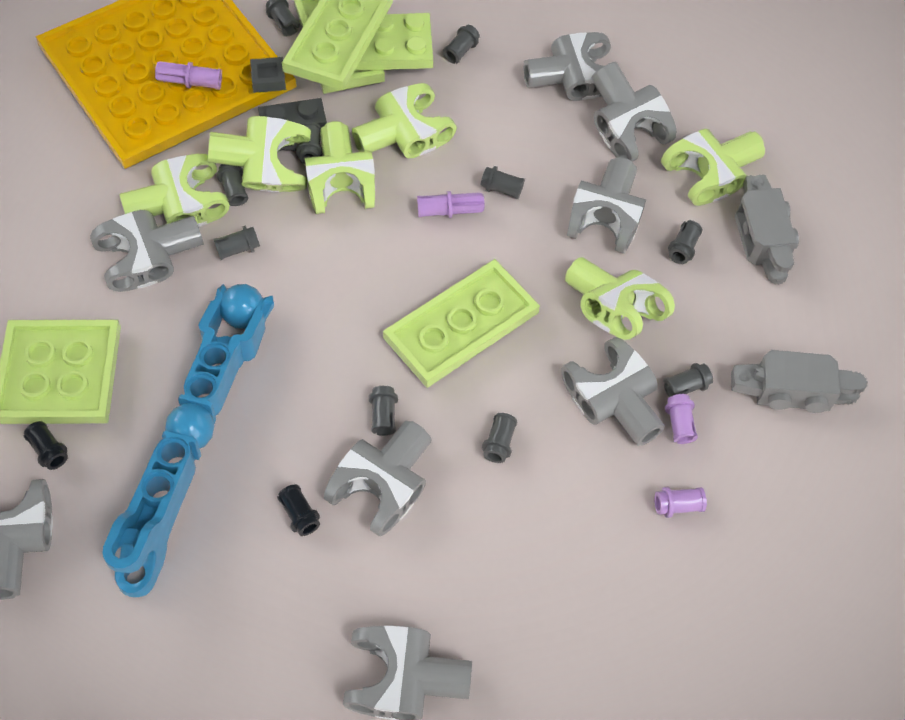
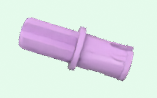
[155,61,222,90]
[417,191,485,218]

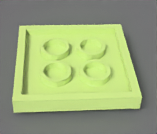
[0,320,121,424]

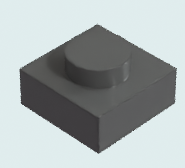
[250,57,286,93]

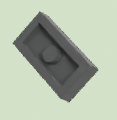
[258,98,327,127]

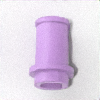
[665,394,698,444]
[654,487,707,518]

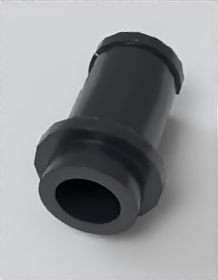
[23,421,68,470]
[277,484,320,536]

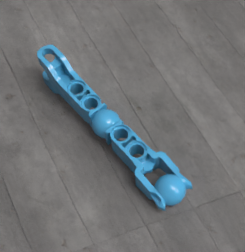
[102,284,274,597]

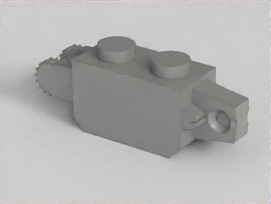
[735,175,799,285]
[731,350,868,413]

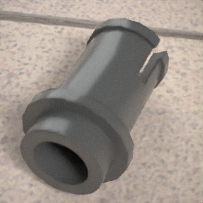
[266,0,300,36]
[443,25,480,64]
[296,122,323,164]
[217,164,248,206]
[480,166,525,199]
[668,220,703,264]
[213,225,260,260]
[663,363,713,397]
[369,385,398,436]
[482,413,518,463]

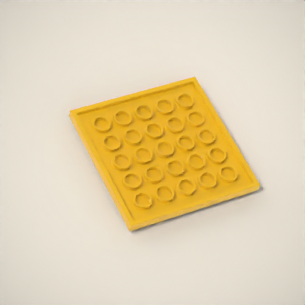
[35,0,297,169]

